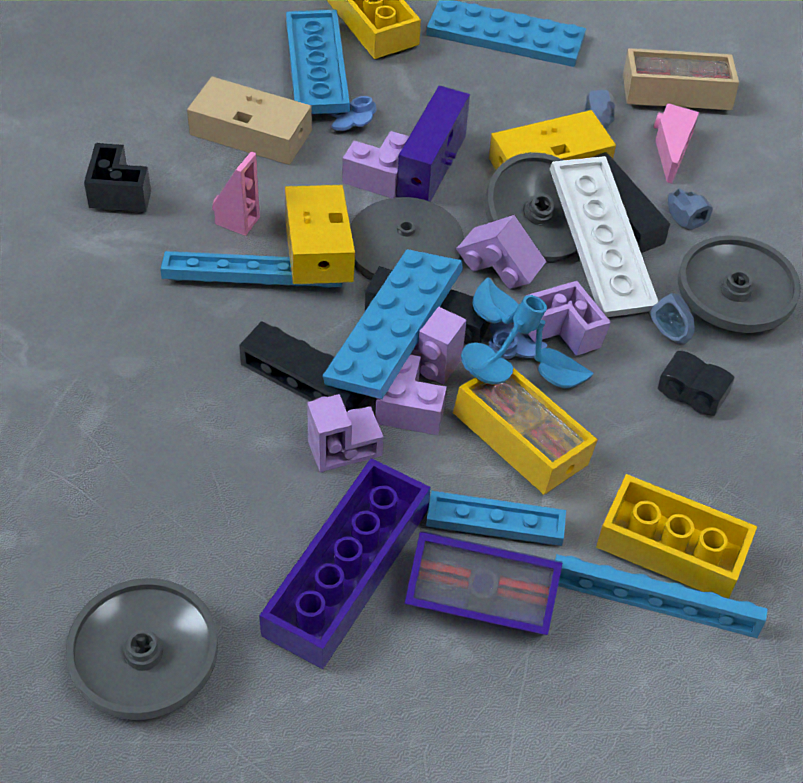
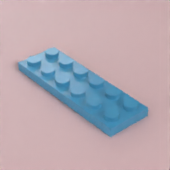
[426,0,586,67]
[286,10,350,114]
[323,249,463,399]

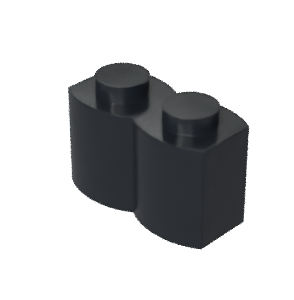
[657,351,735,416]

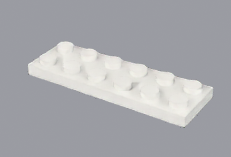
[549,156,658,317]

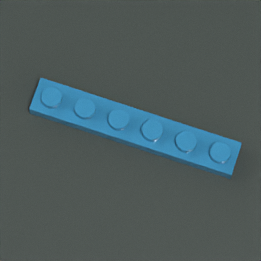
[160,251,343,288]
[555,554,768,638]

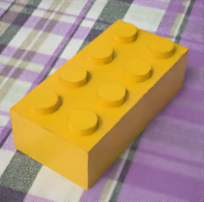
[327,0,421,59]
[596,474,757,599]

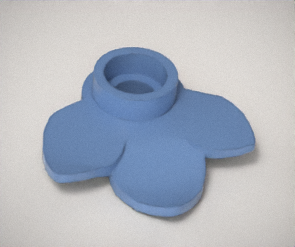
[327,96,377,131]
[489,321,547,359]

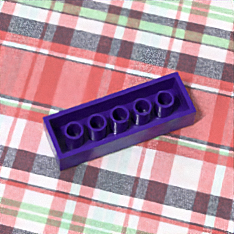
[259,458,431,669]

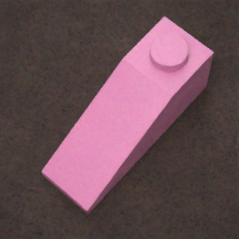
[654,103,699,184]
[212,152,260,236]

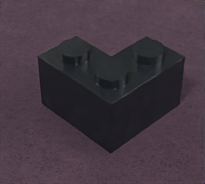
[84,143,151,212]

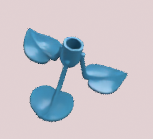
[461,277,593,388]

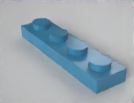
[426,491,566,546]

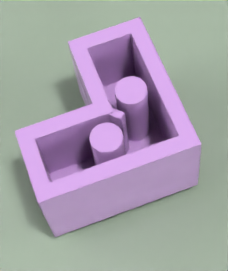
[342,131,409,198]
[456,215,546,289]
[526,281,611,356]
[410,307,466,385]
[375,355,446,435]
[307,394,383,472]

